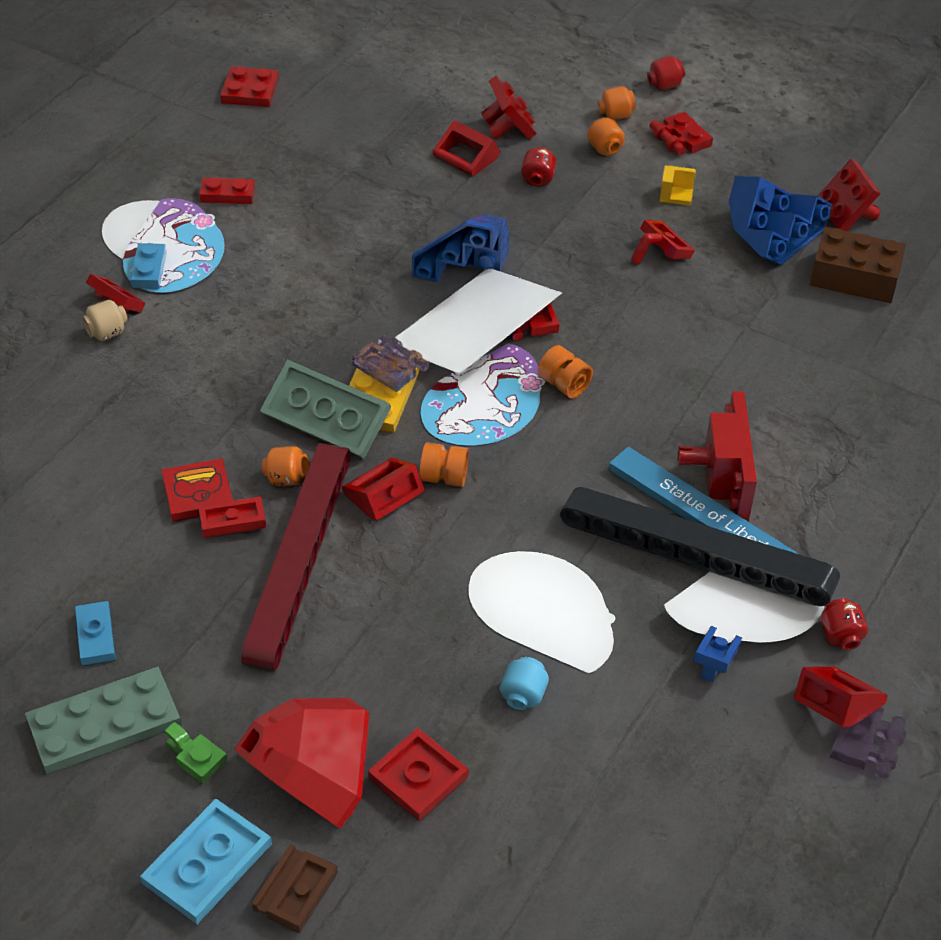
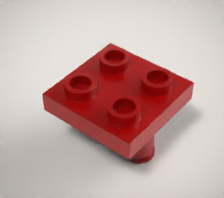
[481,75,537,140]
[818,158,881,231]

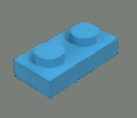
[130,243,167,289]

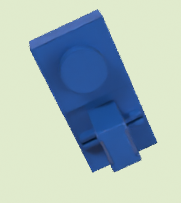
[693,626,743,682]

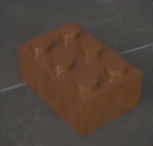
[810,227,906,303]

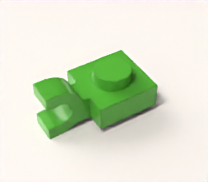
[165,721,227,784]

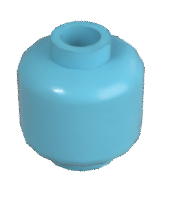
[499,657,549,710]

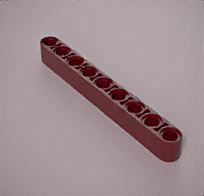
[241,443,350,670]

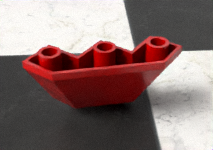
[234,698,370,829]

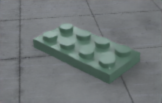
[260,359,391,459]
[25,667,182,775]

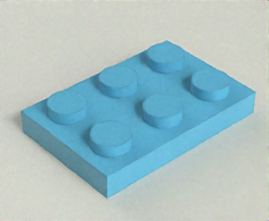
[140,799,272,924]

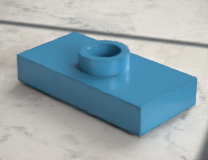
[75,601,116,666]

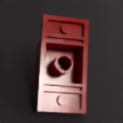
[677,391,757,522]

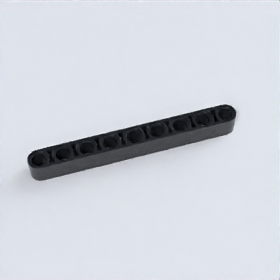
[560,487,840,607]

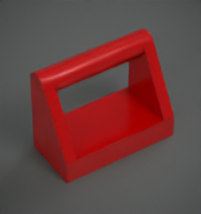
[432,120,501,176]
[342,457,425,521]
[793,666,887,727]

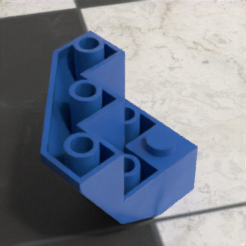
[728,176,832,265]
[412,214,510,282]

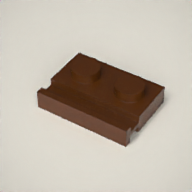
[252,844,338,933]

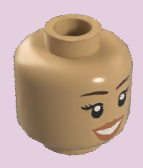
[82,300,128,341]

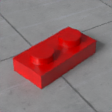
[199,177,255,204]
[86,273,146,313]
[198,496,266,538]

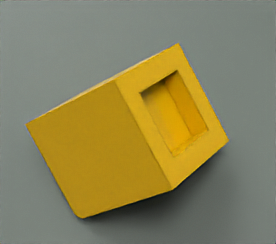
[660,165,696,206]

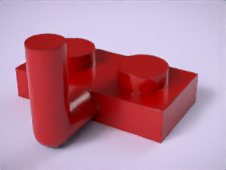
[631,220,695,264]

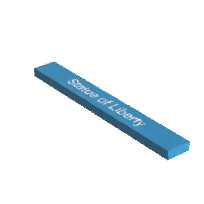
[609,446,800,555]

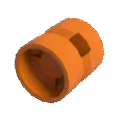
[538,345,593,399]
[419,442,469,487]

